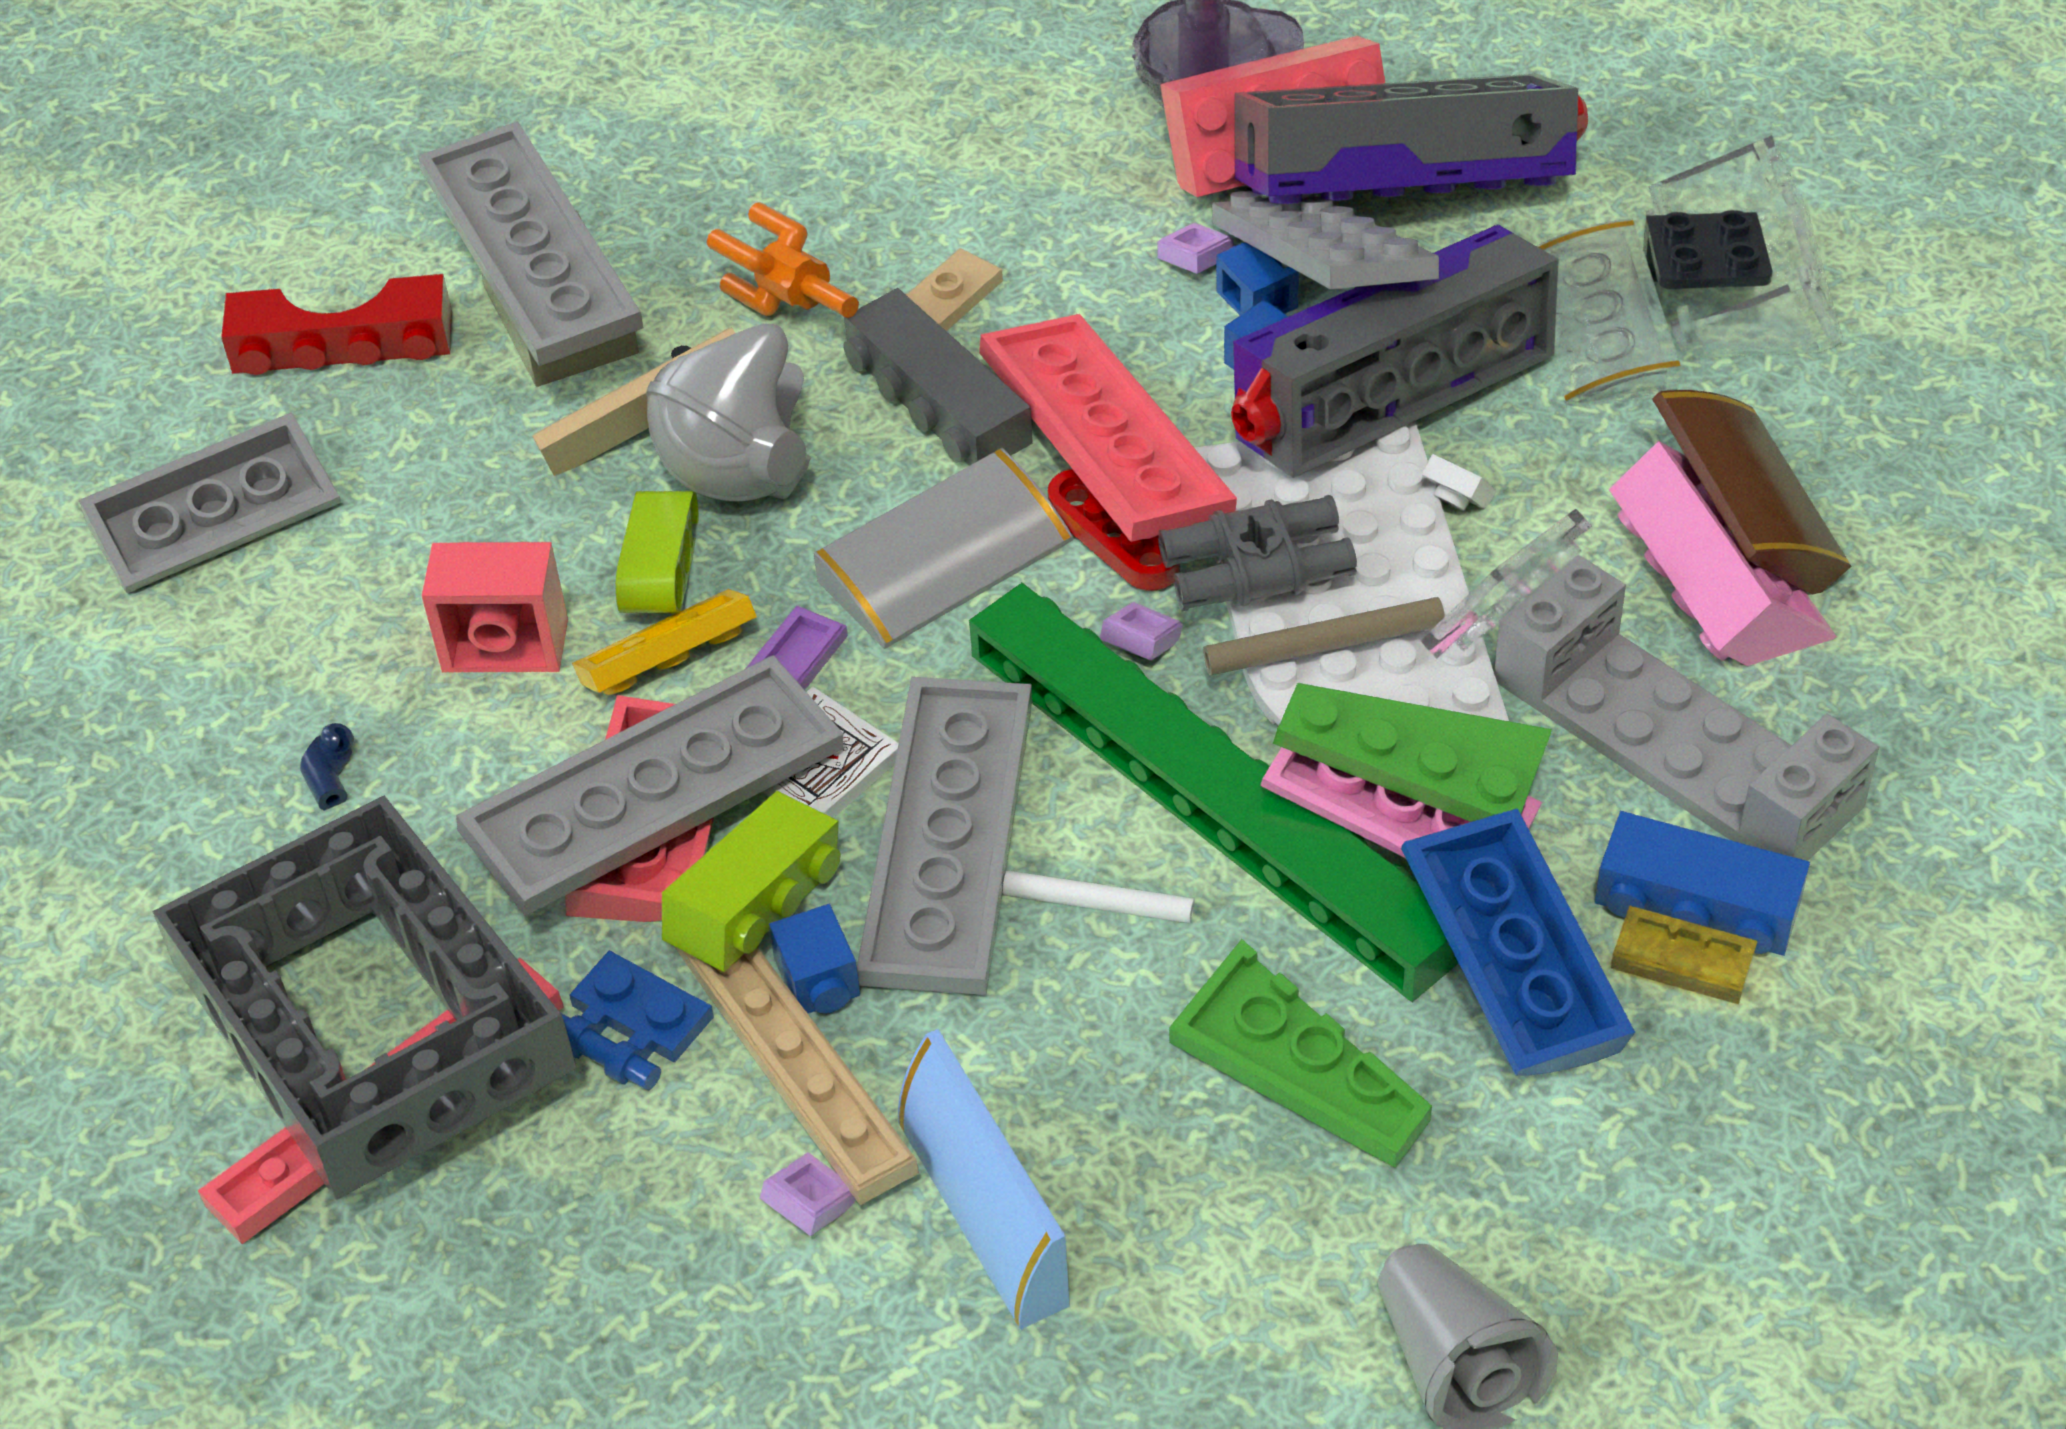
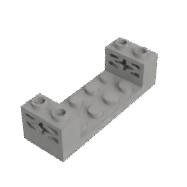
[1494,554,1880,861]

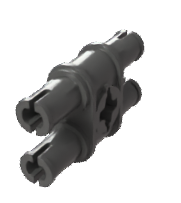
[1158,495,1357,612]

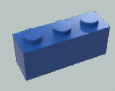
[1595,810,1810,956]

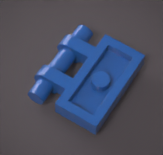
[560,950,714,1090]

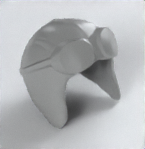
[646,324,811,502]

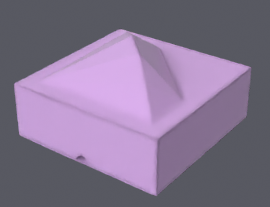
[1157,223,1234,274]
[1100,602,1183,661]
[760,1152,856,1236]

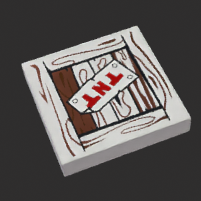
[762,687,899,818]

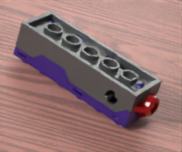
[1234,73,1588,204]
[1231,224,1559,478]

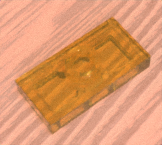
[1611,906,1757,1005]

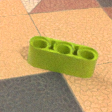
[615,491,699,613]

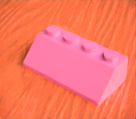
[1609,441,1837,666]

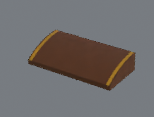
[1652,390,1852,595]

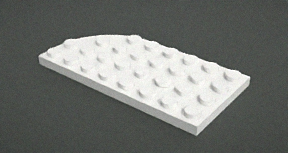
[1194,421,1509,726]

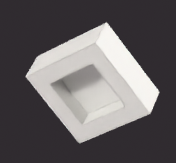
[1422,454,1497,511]

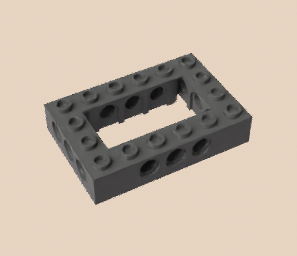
[152,795,577,1200]

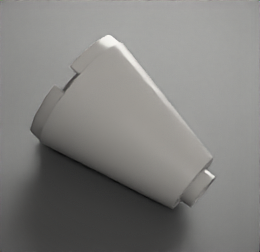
[1378,1244,1558,1429]

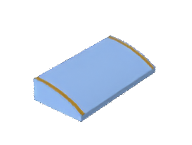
[898,1029,1070,1330]

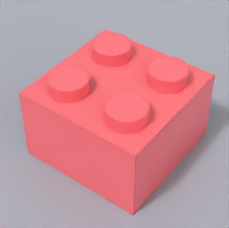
[422,542,568,672]

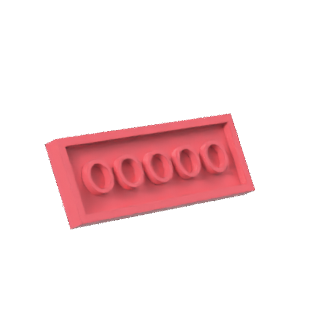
[979,314,1237,542]

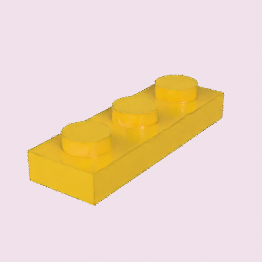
[572,589,757,695]

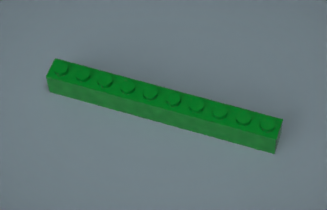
[969,582,1459,1003]

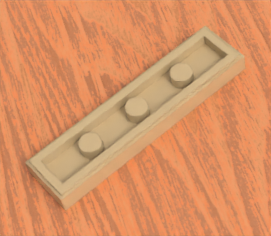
[532,327,735,476]

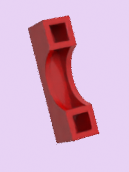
[221,274,452,375]

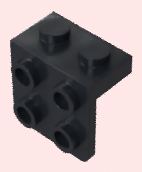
[1641,210,1773,289]

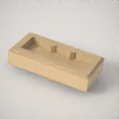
[906,248,1003,331]

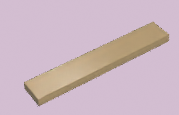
[675,947,919,1205]

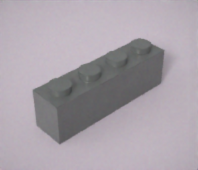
[843,288,1033,466]

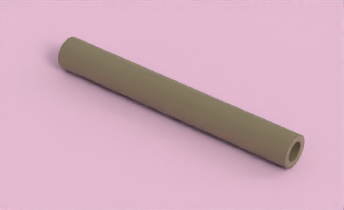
[1203,597,1445,676]

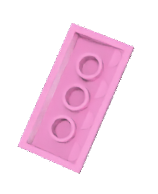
[1260,747,1542,857]

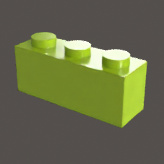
[662,791,841,972]

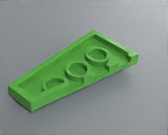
[1273,683,1552,822]
[1169,939,1432,1168]

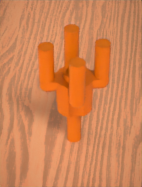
[707,202,859,318]

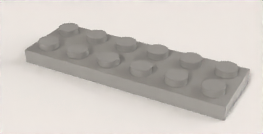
[418,121,644,366]
[1212,191,1439,289]
[456,655,844,916]
[857,677,1032,995]

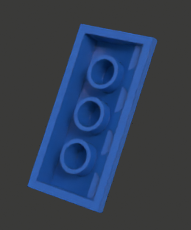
[1401,808,1635,1076]

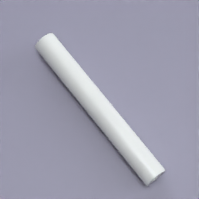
[1003,870,1195,923]

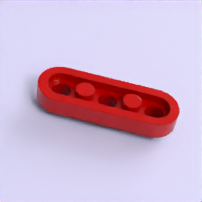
[1048,469,1181,591]

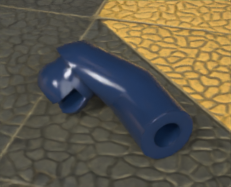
[300,723,354,811]

